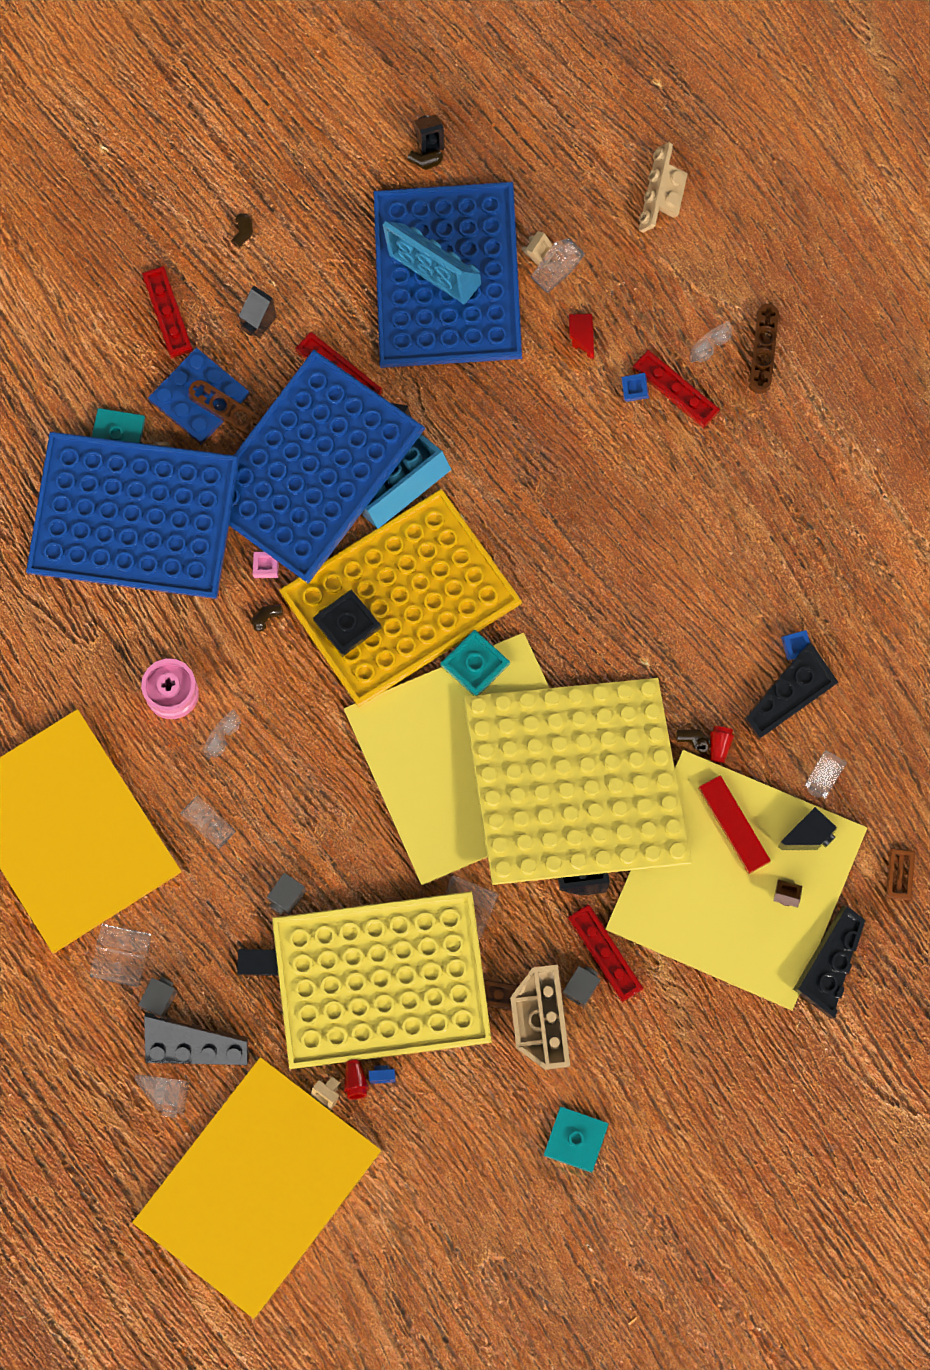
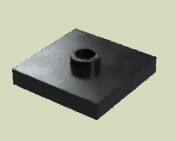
[312,589,382,657]

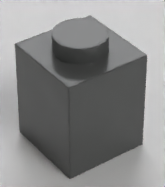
[267,873,306,915]
[563,966,601,1008]
[138,977,177,1019]

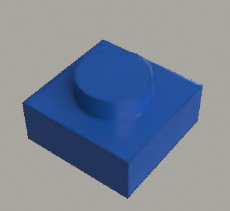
[622,373,649,402]
[781,630,810,661]
[369,1065,396,1084]

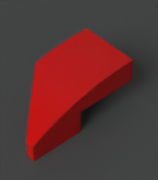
[569,314,594,359]

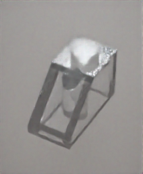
[531,238,586,293]
[804,750,847,799]
[135,1074,189,1118]

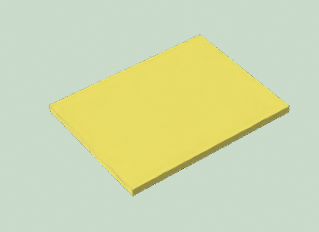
[272,891,492,1070]

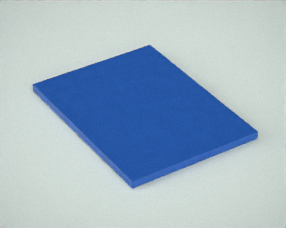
[374,182,522,368]
[229,350,425,584]
[26,432,240,599]

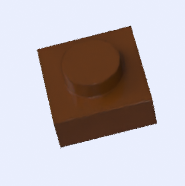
[773,879,803,908]

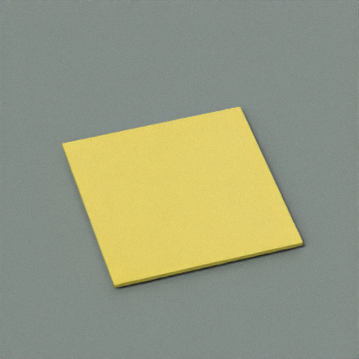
[344,633,549,886]
[464,678,691,885]
[606,750,867,1010]

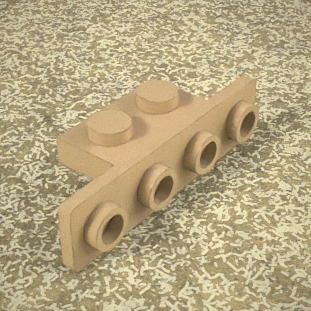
[639,142,688,233]

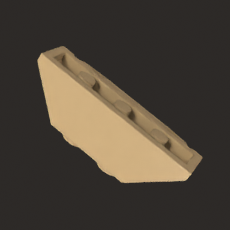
[510,965,571,1070]

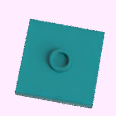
[92,408,146,443]
[440,629,510,696]
[544,1106,609,1173]

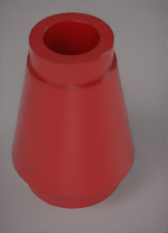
[710,726,734,763]
[344,1060,369,1100]

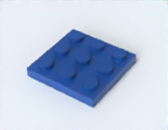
[148,348,250,445]

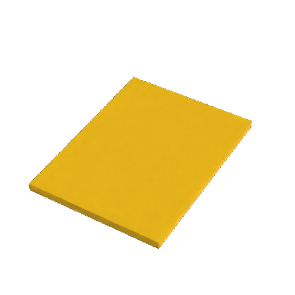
[279,488,522,707]
[0,709,182,954]
[132,1057,382,1319]

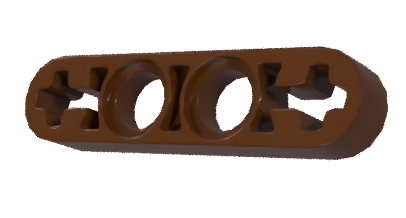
[749,304,779,394]
[188,380,262,436]

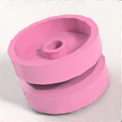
[141,659,199,719]

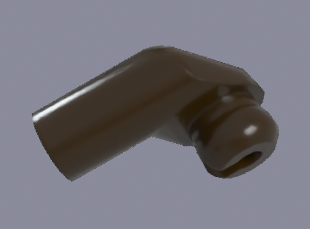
[407,150,443,170]
[231,213,253,248]
[251,604,283,632]
[676,729,710,753]

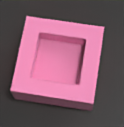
[253,552,279,578]

